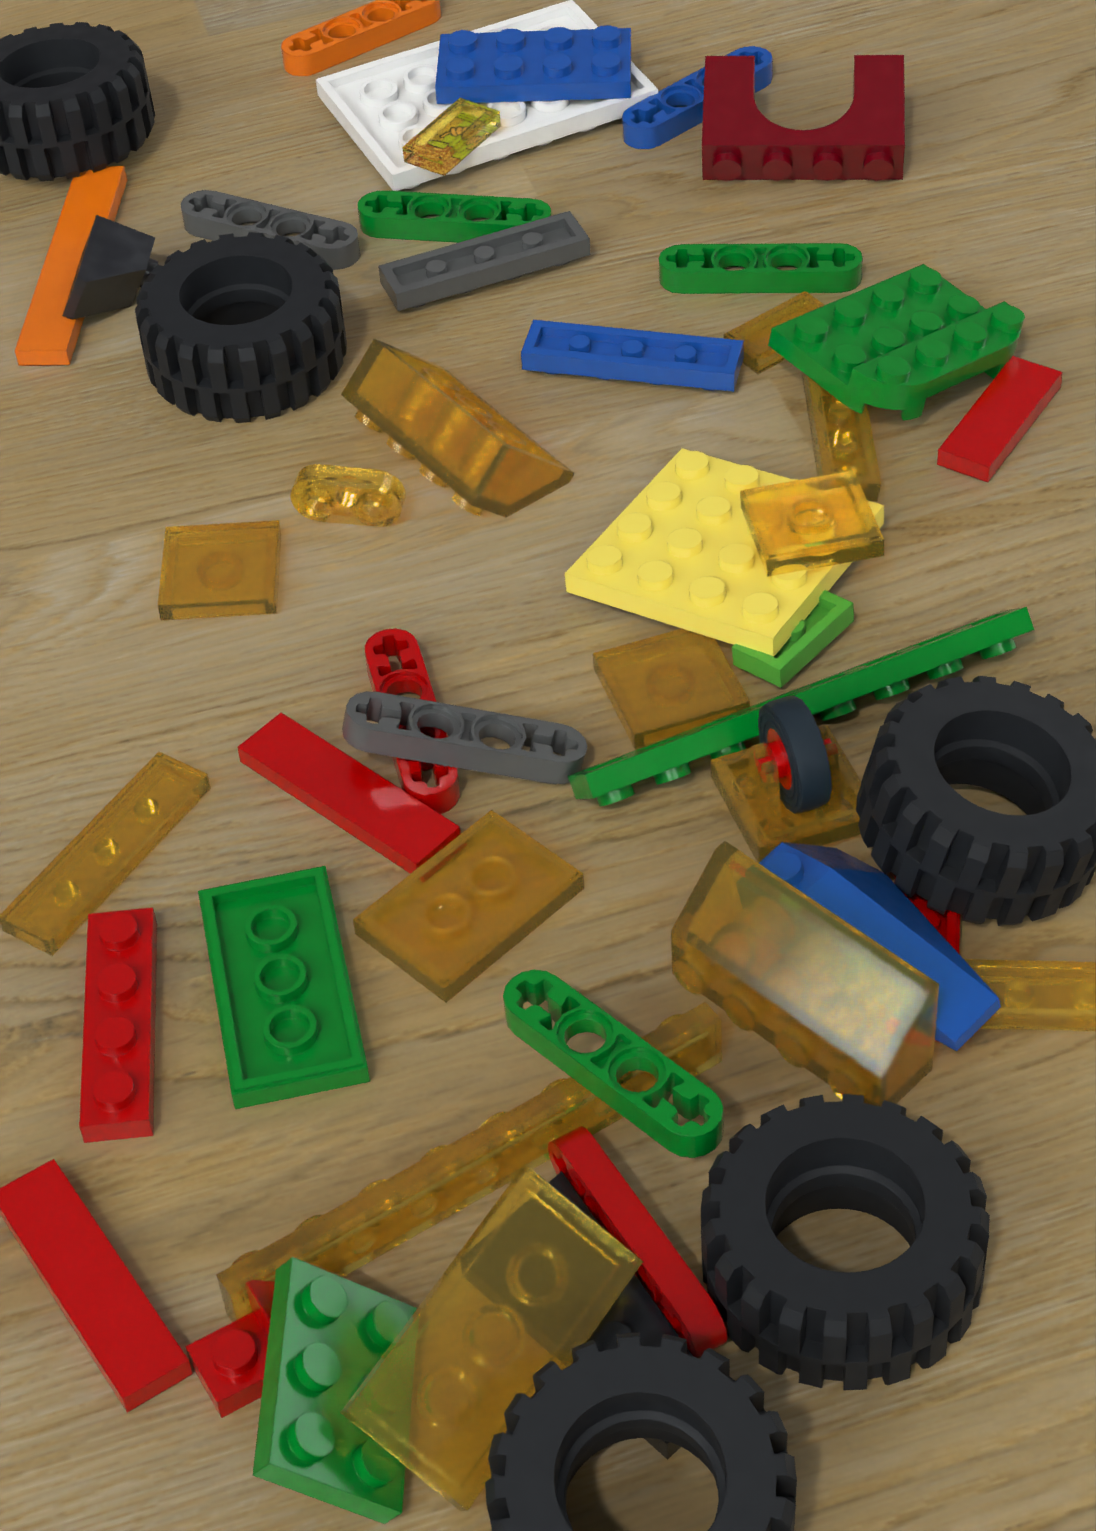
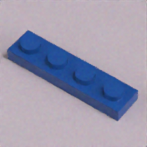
[521,320,744,392]

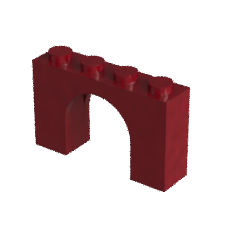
[702,55,905,181]

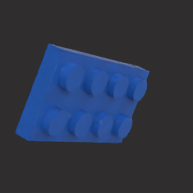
[435,25,631,104]

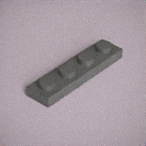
[378,211,591,311]

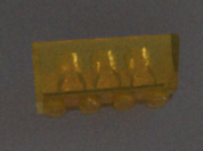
[341,339,575,518]
[671,841,939,1107]

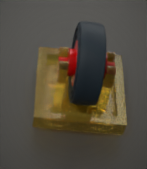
[711,696,861,863]

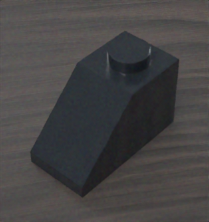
[62,215,158,320]

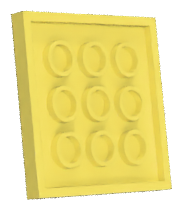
[564,448,884,657]

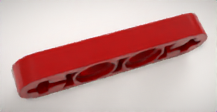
[365,628,460,814]
[548,1126,728,1358]

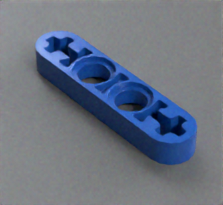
[622,46,773,149]

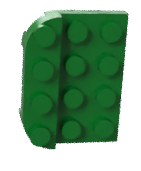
[768,264,1025,421]

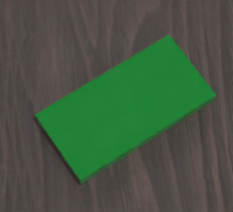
[198,866,370,1109]

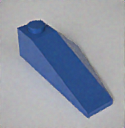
[738,842,1001,1051]

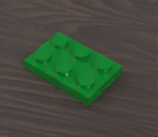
[252,1257,417,1524]

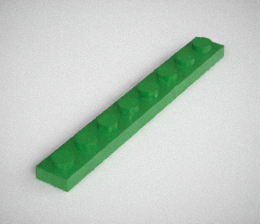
[568,607,1034,806]

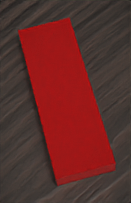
[937,356,1063,482]

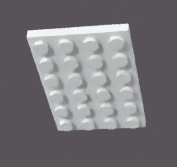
[316,0,658,191]

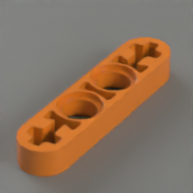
[281,0,441,76]

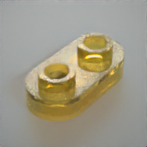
[290,464,406,527]

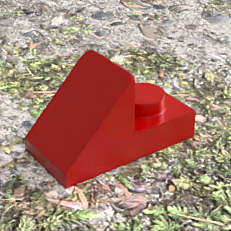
[185,1280,275,1418]

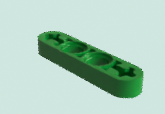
[358,190,551,243]
[658,243,863,294]
[503,970,724,1158]

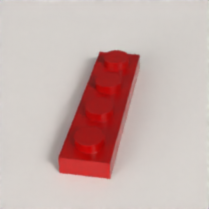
[79,907,157,1143]

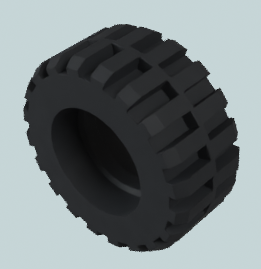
[0,22,155,181]
[135,232,347,423]
[856,676,1096,926]
[701,1094,990,1390]
[485,1332,797,1531]

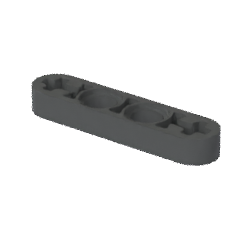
[181,190,360,270]
[342,691,587,784]

